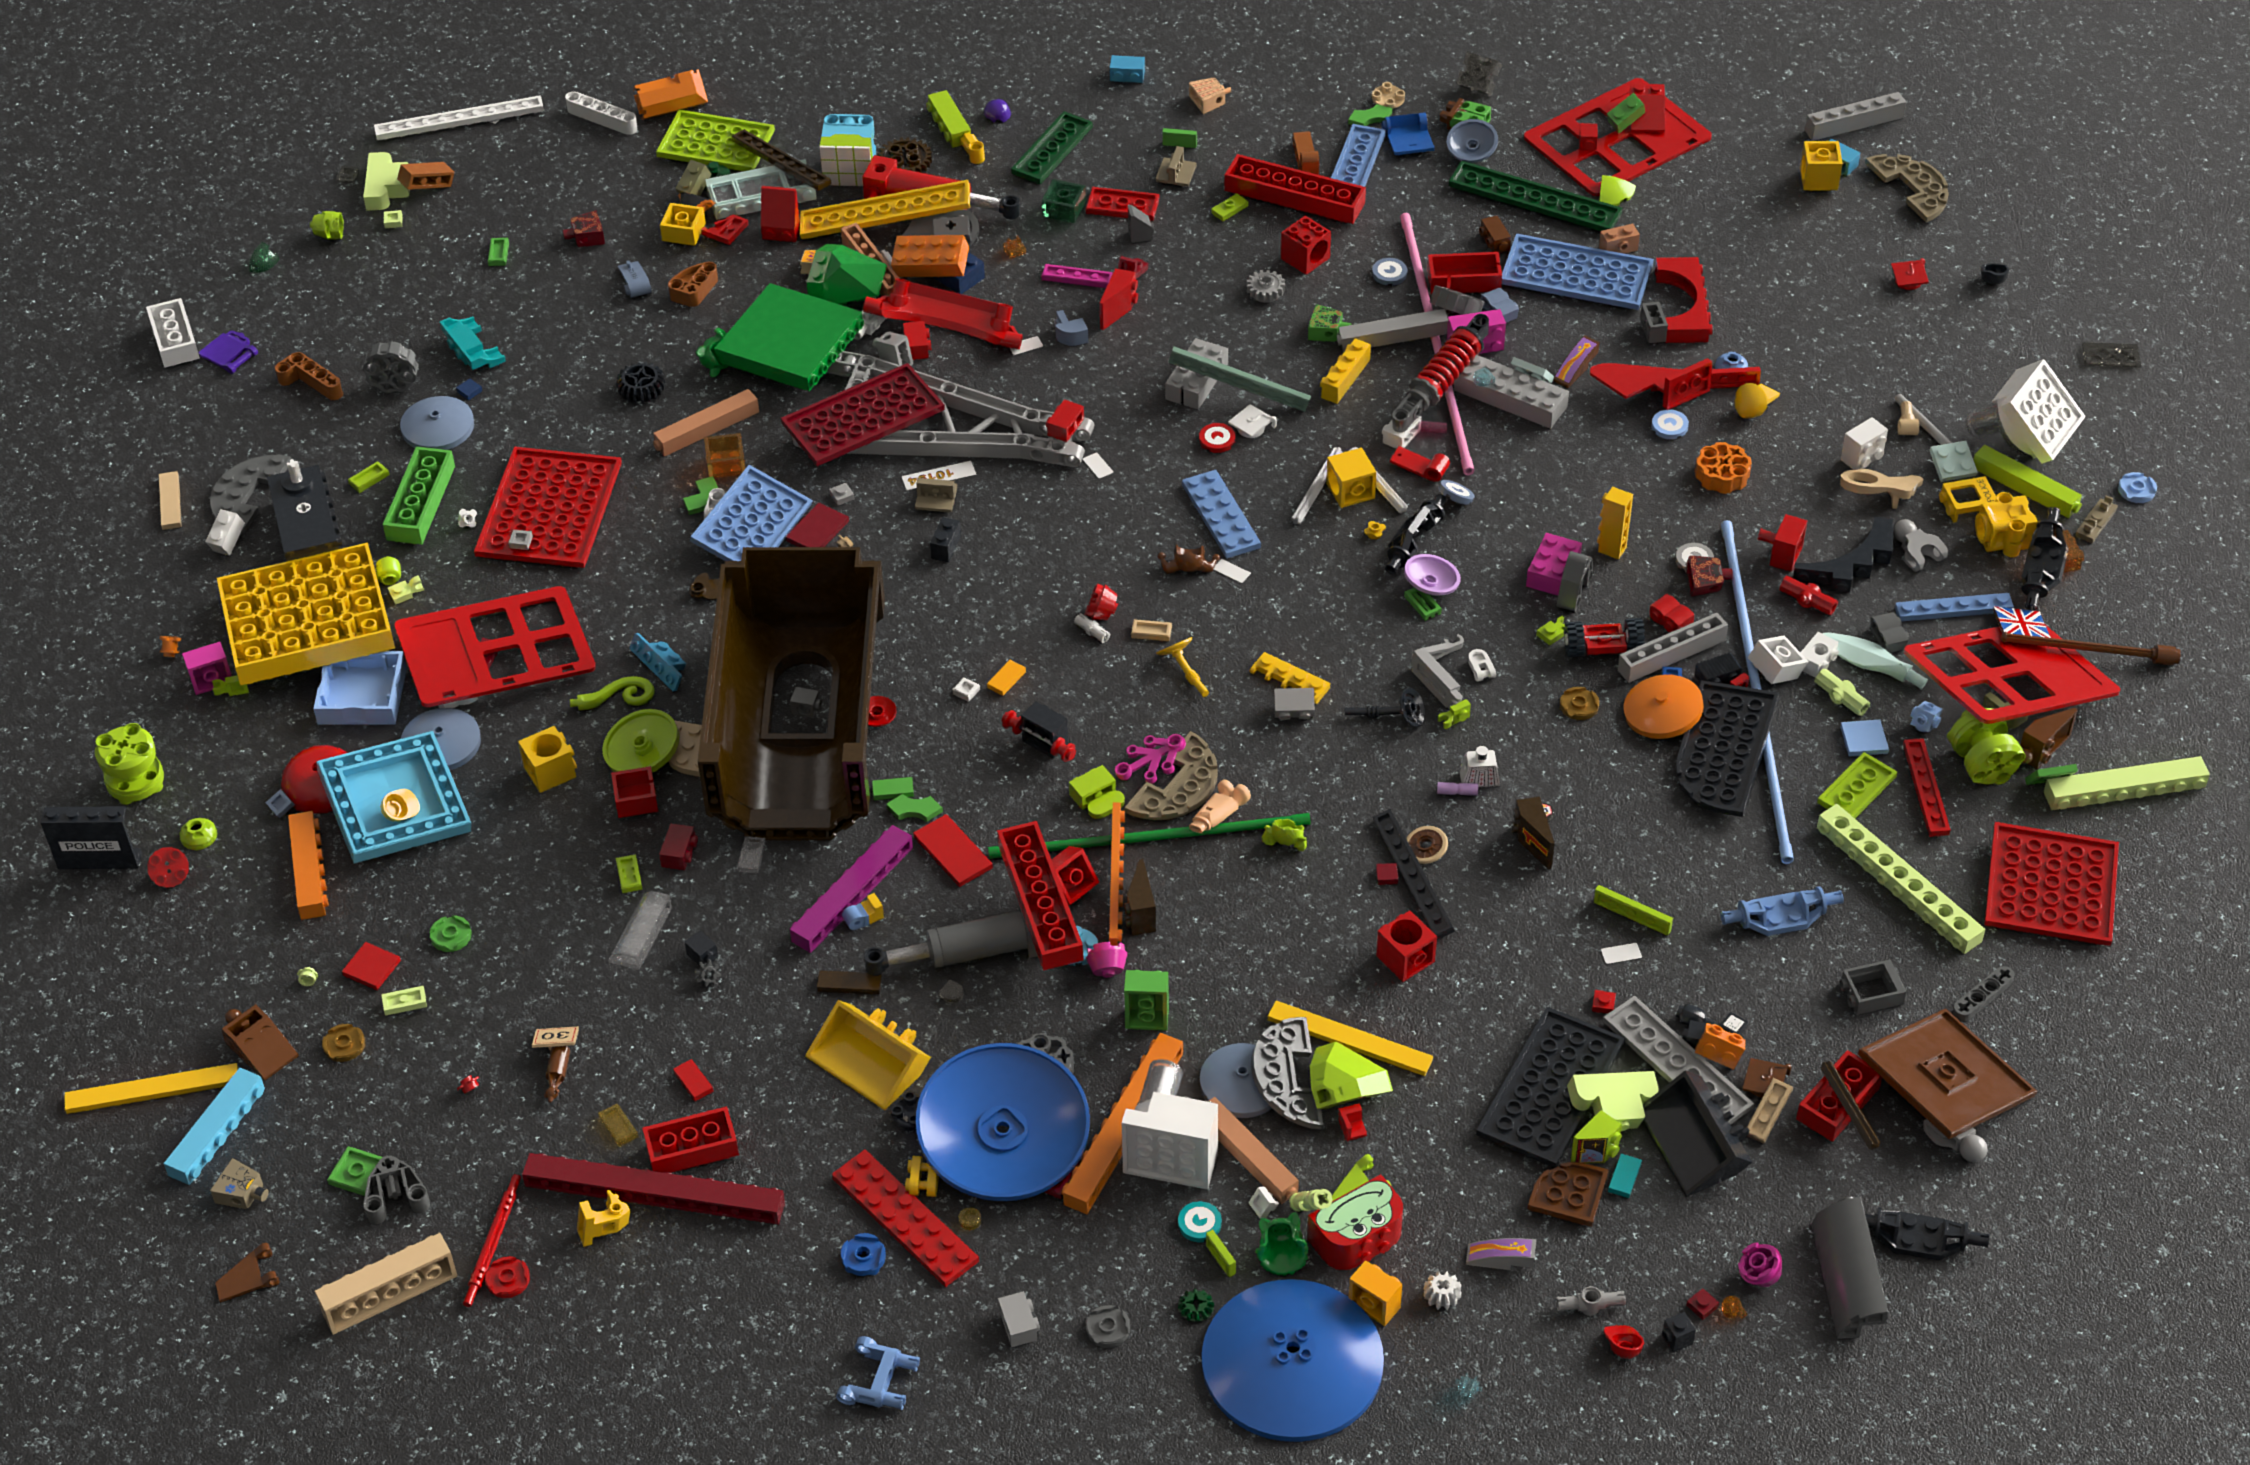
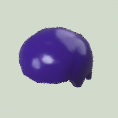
[984,99,1011,123]

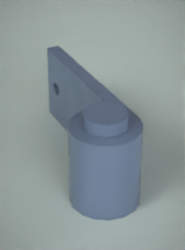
[618,261,651,298]

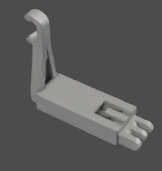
[1411,634,1464,709]

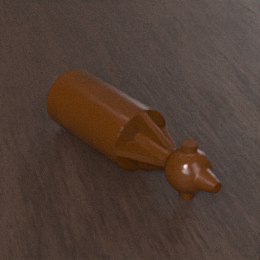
[544,1046,570,1103]

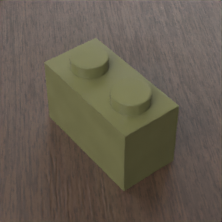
[675,160,712,196]

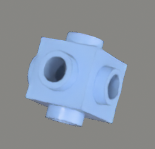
[1910,701,1942,732]

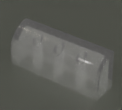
[609,891,672,970]

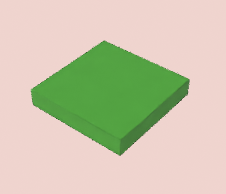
[2025,764,2078,785]
[327,1146,382,1196]

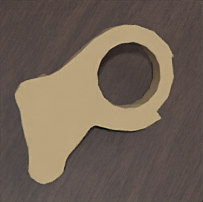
[1840,468,1923,509]

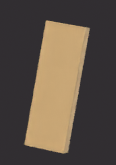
[1747,1078,1793,1144]

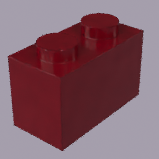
[659,823,698,870]

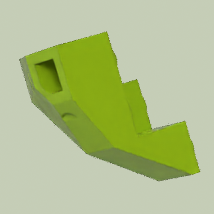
[1310,1042,1393,1109]

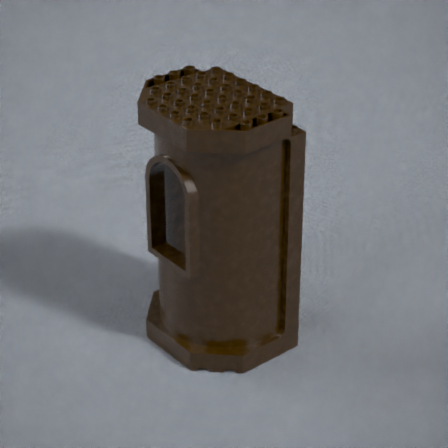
[698,547,885,840]

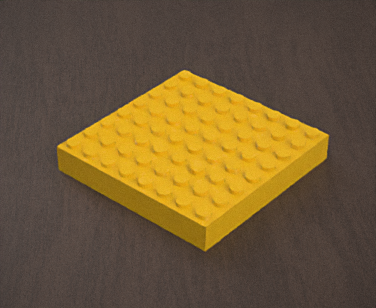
[217,543,395,686]

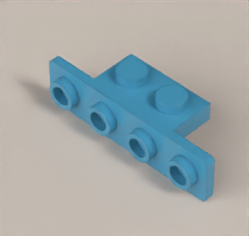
[630,633,686,691]

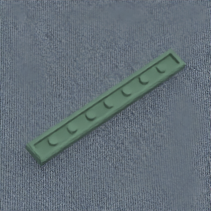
[1168,347,1311,412]

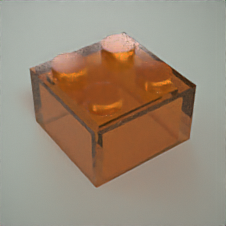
[704,433,745,478]

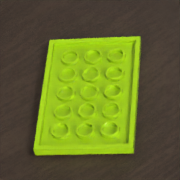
[656,110,775,171]

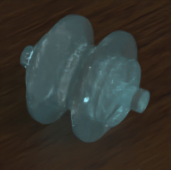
[1455,1372,1483,1398]

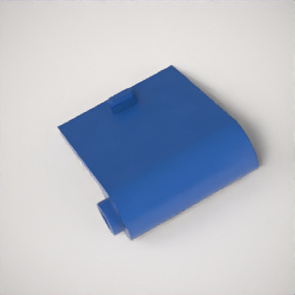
[1381,112,1435,155]

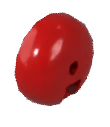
[281,745,348,814]

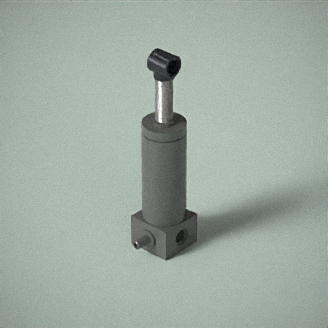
[864,902,1038,976]

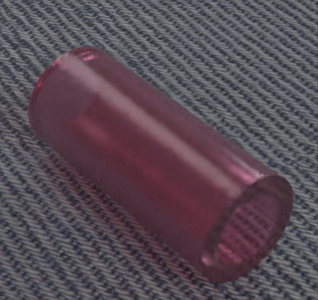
[1420,421,1447,434]

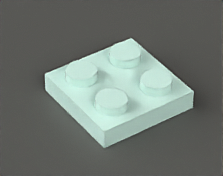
[1511,357,1554,383]
[1929,441,1978,482]

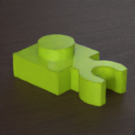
[1536,616,1570,646]

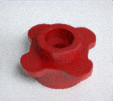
[457,1075,479,1094]

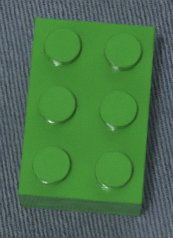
[1124,970,1169,1031]

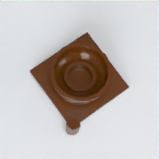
[1743,1058,1791,1098]

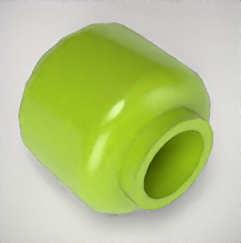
[376,556,401,585]

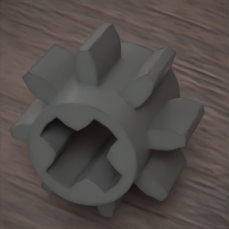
[694,959,721,987]

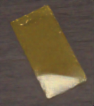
[598,1103,638,1147]

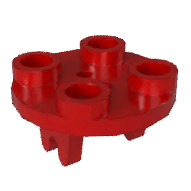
[147,847,189,887]

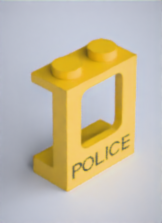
[1939,476,1996,523]

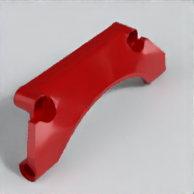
[863,278,1023,350]

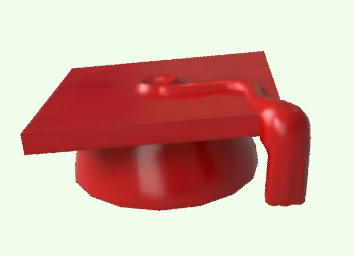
[1891,258,1929,290]

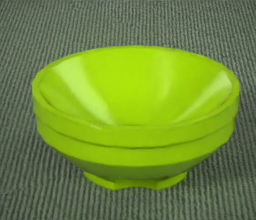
[180,818,217,850]

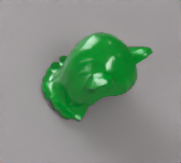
[696,328,729,377]
[1255,1212,1308,1276]

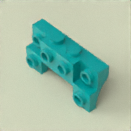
[439,316,506,370]

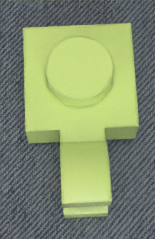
[388,576,424,605]

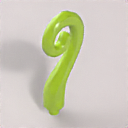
[570,676,655,710]

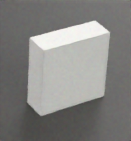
[953,677,980,702]

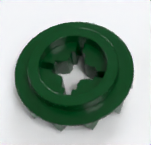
[1178,1288,1214,1322]

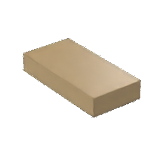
[1131,619,1172,641]

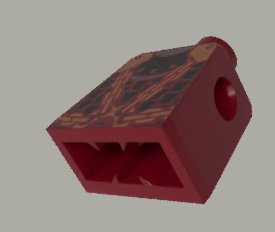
[562,210,605,247]
[1685,555,1733,597]

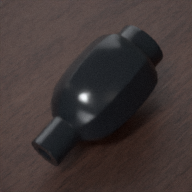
[1675,1004,1715,1026]

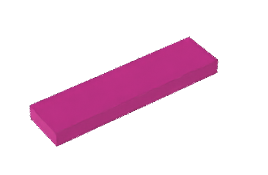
[1042,264,1113,288]

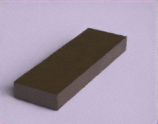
[817,970,882,994]

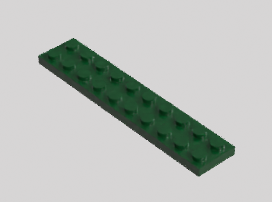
[1448,161,1623,231]

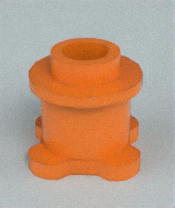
[160,636,181,657]

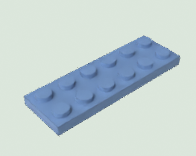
[1331,124,1386,187]
[1182,470,1261,559]

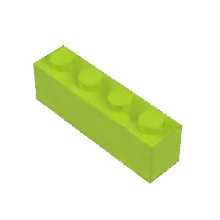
[926,90,971,148]

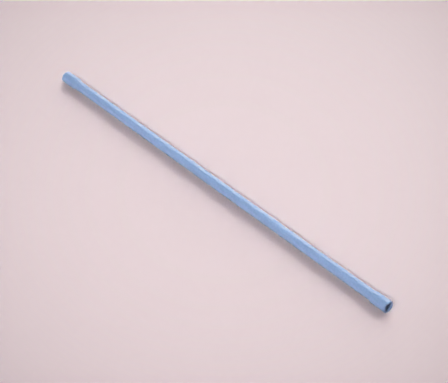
[1721,520,1794,864]

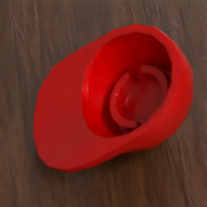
[1604,1325,1644,1359]

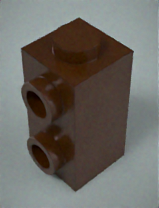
[1479,215,1511,253]

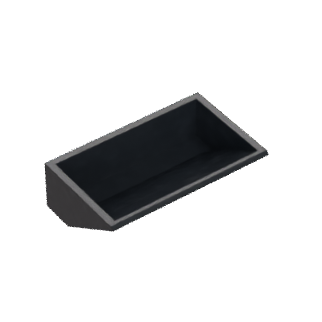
[1643,1070,1753,1197]

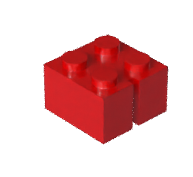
[611,766,658,818]

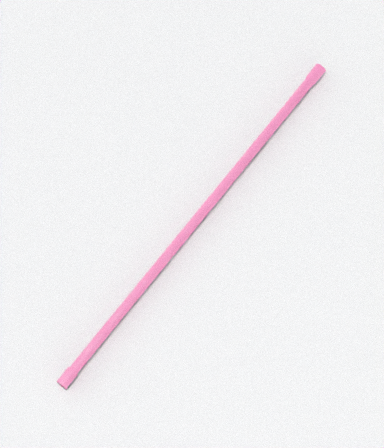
[1400,213,1474,475]

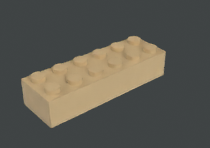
[315,1233,457,1335]

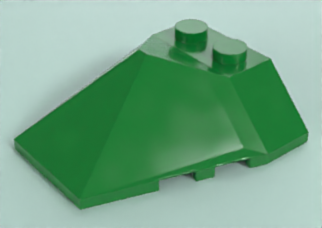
[807,244,887,305]

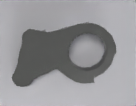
[902,210,980,246]

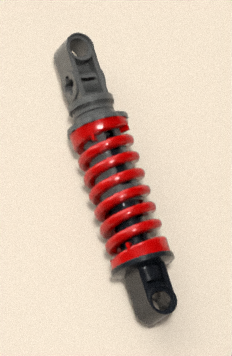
[1392,314,1489,432]

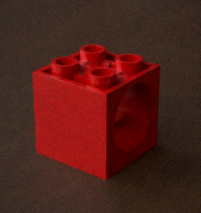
[1281,216,1331,275]
[1376,910,1437,982]

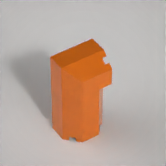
[633,69,708,120]

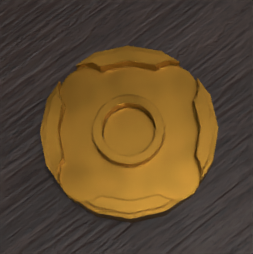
[1560,687,1599,720]
[322,1024,365,1062]

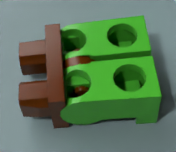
[1440,98,1491,130]

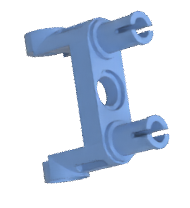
[836,1336,920,1410]

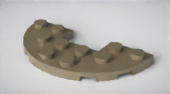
[1865,154,1949,223]
[1124,731,1218,820]

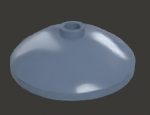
[1447,119,1498,163]

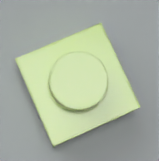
[384,210,402,228]

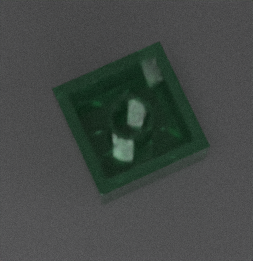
[1042,179,1086,223]

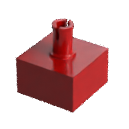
[1757,514,1808,572]
[1051,846,1100,905]

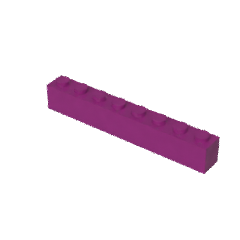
[790,825,913,953]

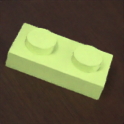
[382,986,427,1016]

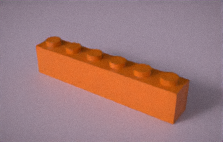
[288,811,329,920]

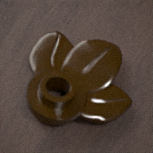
[689,572,719,600]

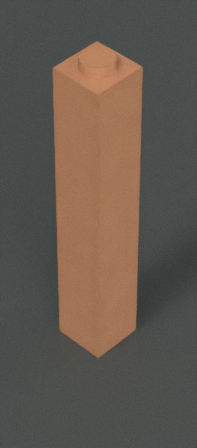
[653,389,759,456]
[1207,1097,1299,1204]

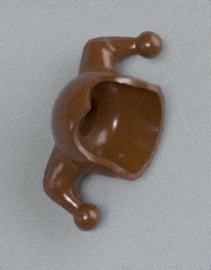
[1157,545,1220,574]

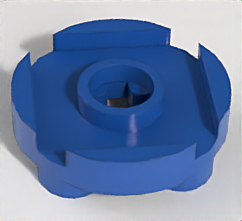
[841,1233,886,1276]

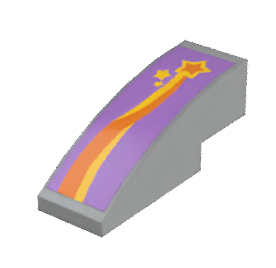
[1466,1238,1536,1270]

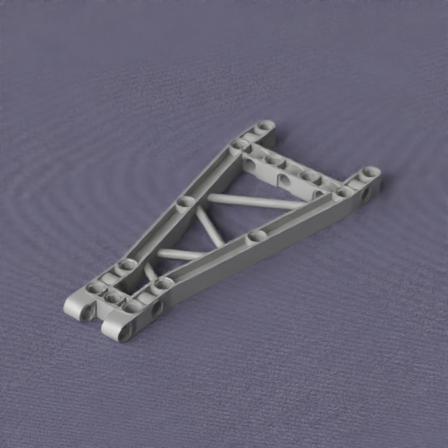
[792,351,1095,467]

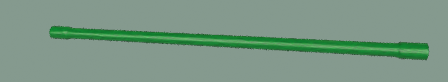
[988,813,1311,859]

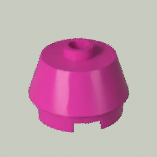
[1086,942,1127,978]
[1738,1242,1782,1287]

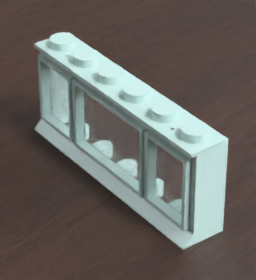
[705,159,817,220]

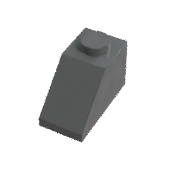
[1128,205,1155,243]

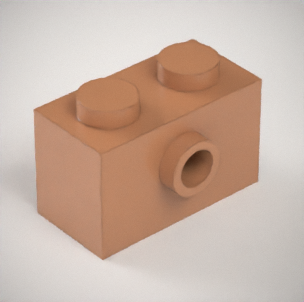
[1599,224,1640,254]

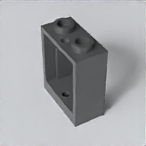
[1839,959,1907,1015]

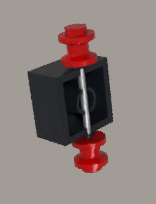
[1001,701,1076,762]

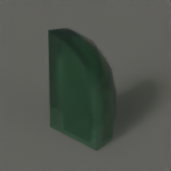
[249,242,280,273]

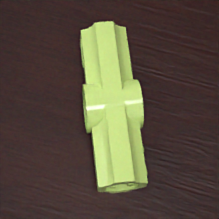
[1814,669,1870,716]

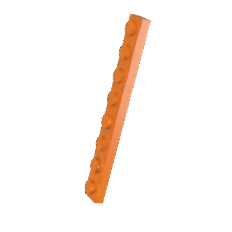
[1109,802,1125,946]

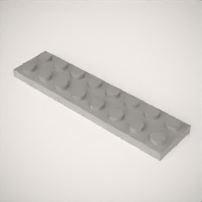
[1603,996,1754,1125]

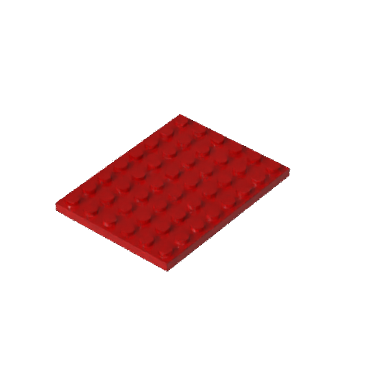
[474,447,622,568]

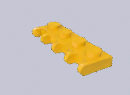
[1250,652,1330,704]

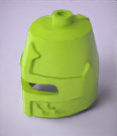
[310,211,344,240]

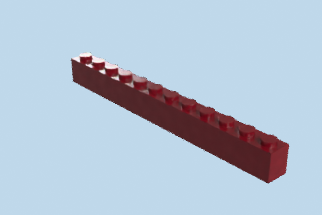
[522,1153,785,1225]

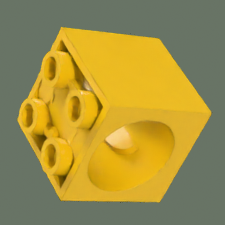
[1800,141,1843,191]
[1326,448,1377,508]
[518,726,577,793]

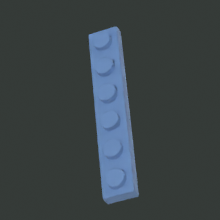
[1895,593,2014,621]

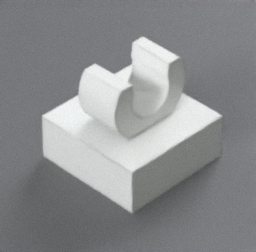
[1249,1187,1279,1218]

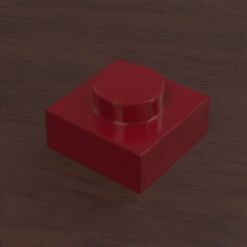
[1686,1288,1719,1320]

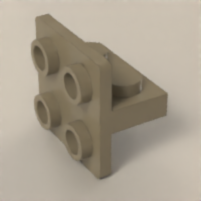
[1156,146,1197,187]
[915,478,958,512]

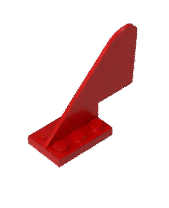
[1590,358,1712,410]

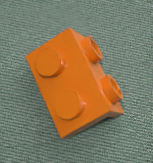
[1695,1023,1745,1070]

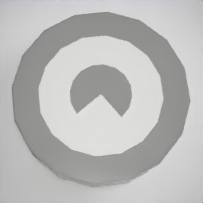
[1675,543,1714,572]

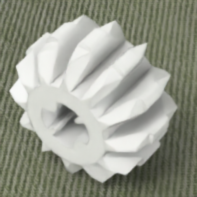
[1424,1271,1461,1310]

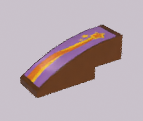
[1553,335,1600,388]

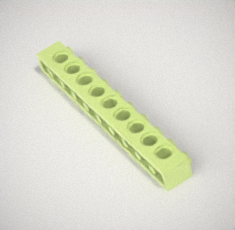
[1817,804,1985,954]

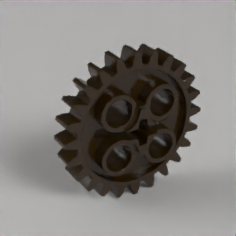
[877,137,932,173]

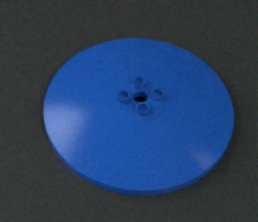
[916,1043,1090,1201]
[1202,1279,1384,1442]

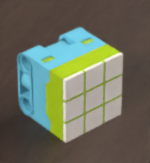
[820,114,877,186]

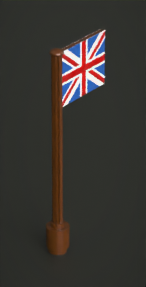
[1993,606,2181,666]

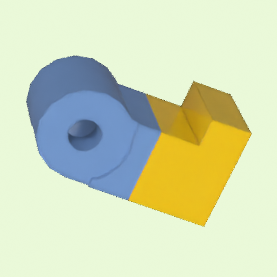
[842,893,884,930]

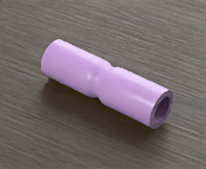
[1437,782,1478,796]

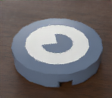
[1372,258,1407,286]
[1438,480,1475,505]

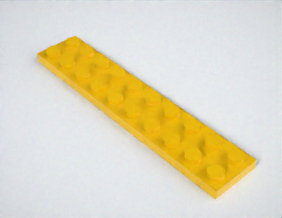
[800,180,970,239]

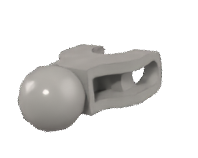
[1893,519,1948,572]
[1923,1119,1988,1162]

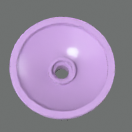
[1404,554,1461,596]

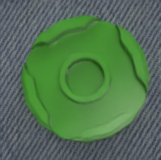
[430,915,472,952]

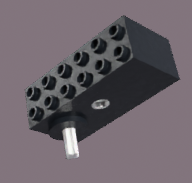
[267,459,343,561]

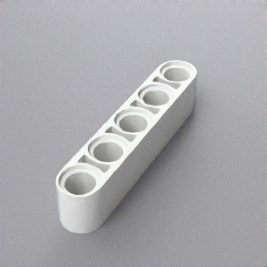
[565,92,638,135]

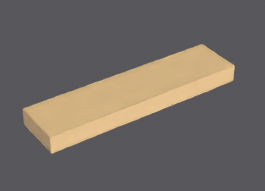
[159,471,181,530]

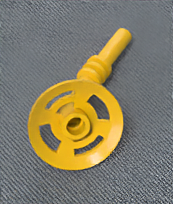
[1156,637,1209,697]

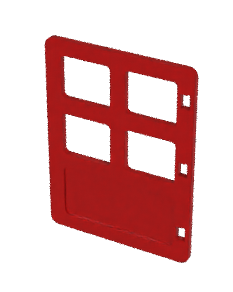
[1524,78,1712,196]
[395,586,596,707]
[1903,625,2120,724]

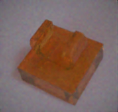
[1003,235,1026,259]

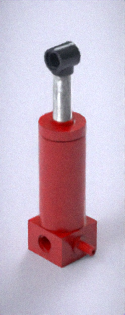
[862,155,1020,220]

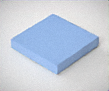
[1840,719,1889,757]

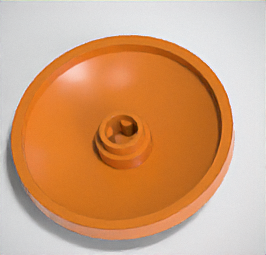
[1624,675,1704,739]

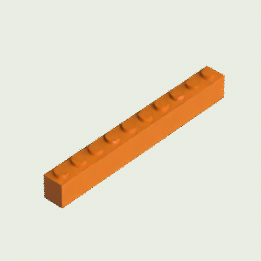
[1062,1033,1183,1214]

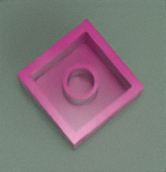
[182,642,232,695]

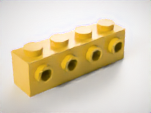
[1320,339,1371,404]
[1597,487,1633,560]

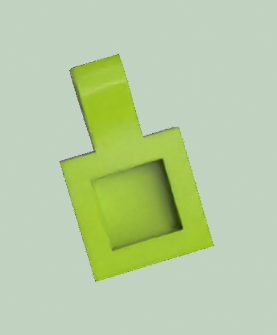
[212,676,249,696]
[1438,699,1471,729]

